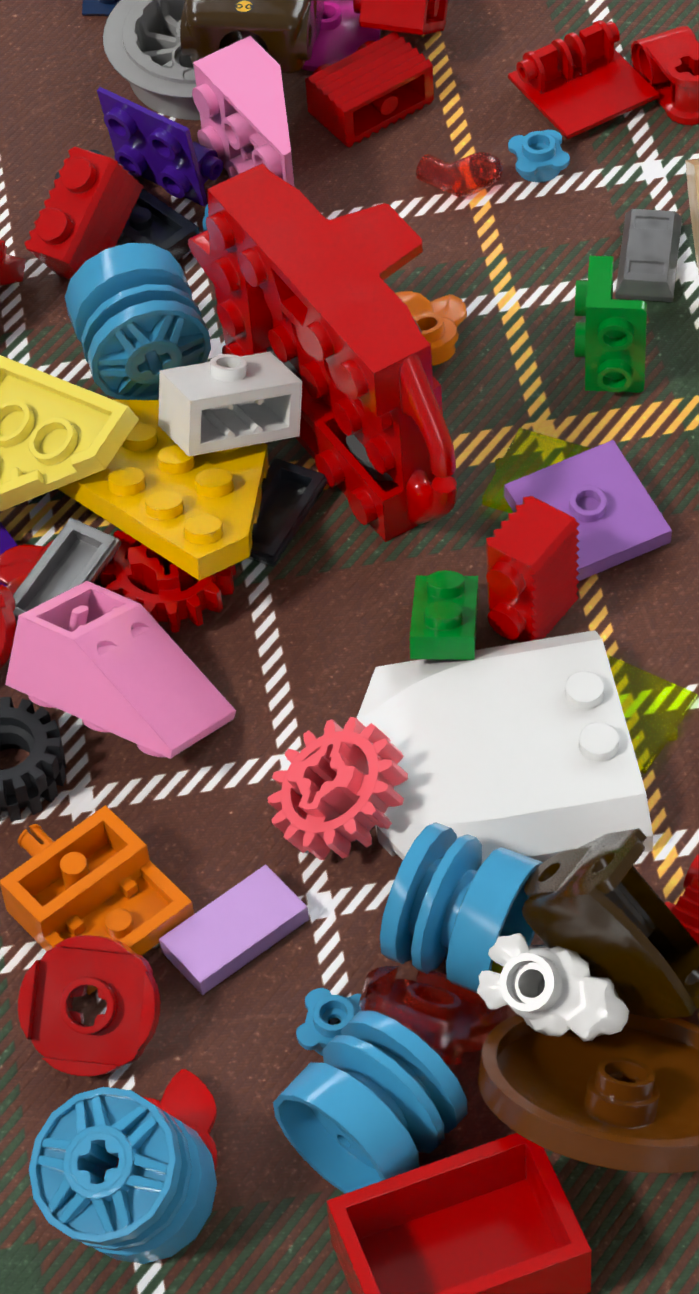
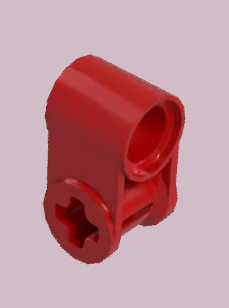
[631,25,699,125]

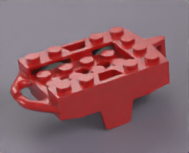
[188,163,457,542]

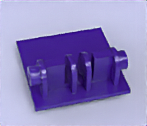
[97,87,223,207]

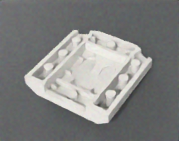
[357,630,653,863]

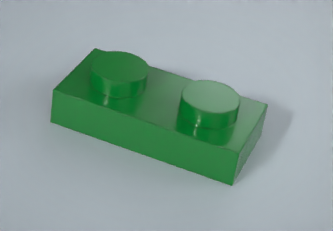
[410,570,479,660]

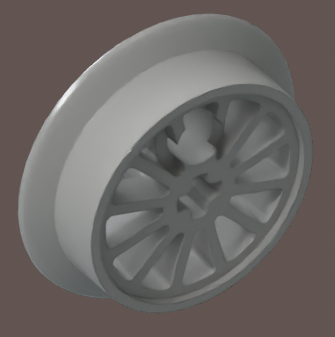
[103,0,200,120]

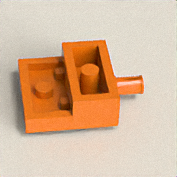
[0,805,194,995]

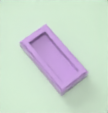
[159,864,309,995]

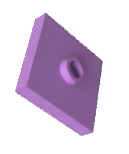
[504,440,672,581]

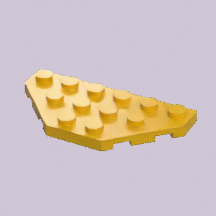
[58,399,269,581]

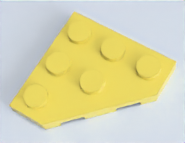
[0,355,139,512]

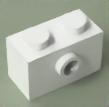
[158,352,302,457]

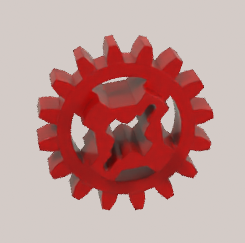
[100,530,236,633]

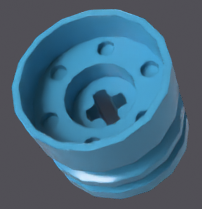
[65,243,211,400]
[380,822,543,994]
[273,1011,468,1194]
[29,1087,217,1264]

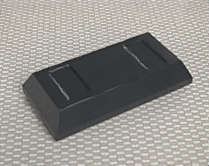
[247,458,327,567]

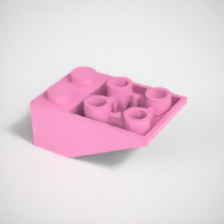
[192,36,294,186]
[5,581,236,759]

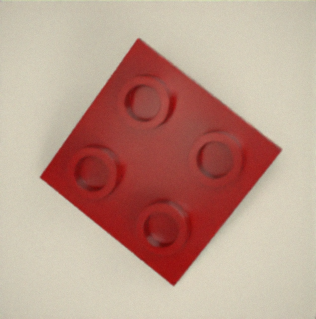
[508,20,660,140]

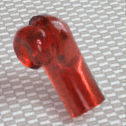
[416,152,503,198]

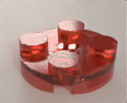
[359,966,502,1065]

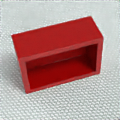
[326,1133,592,1294]

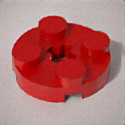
[18,935,161,1076]

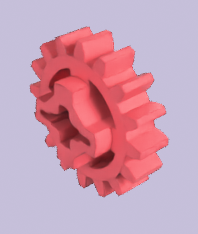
[268,717,408,860]

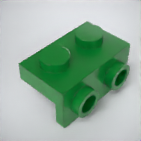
[574,256,647,393]

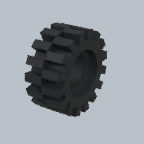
[0,697,67,821]

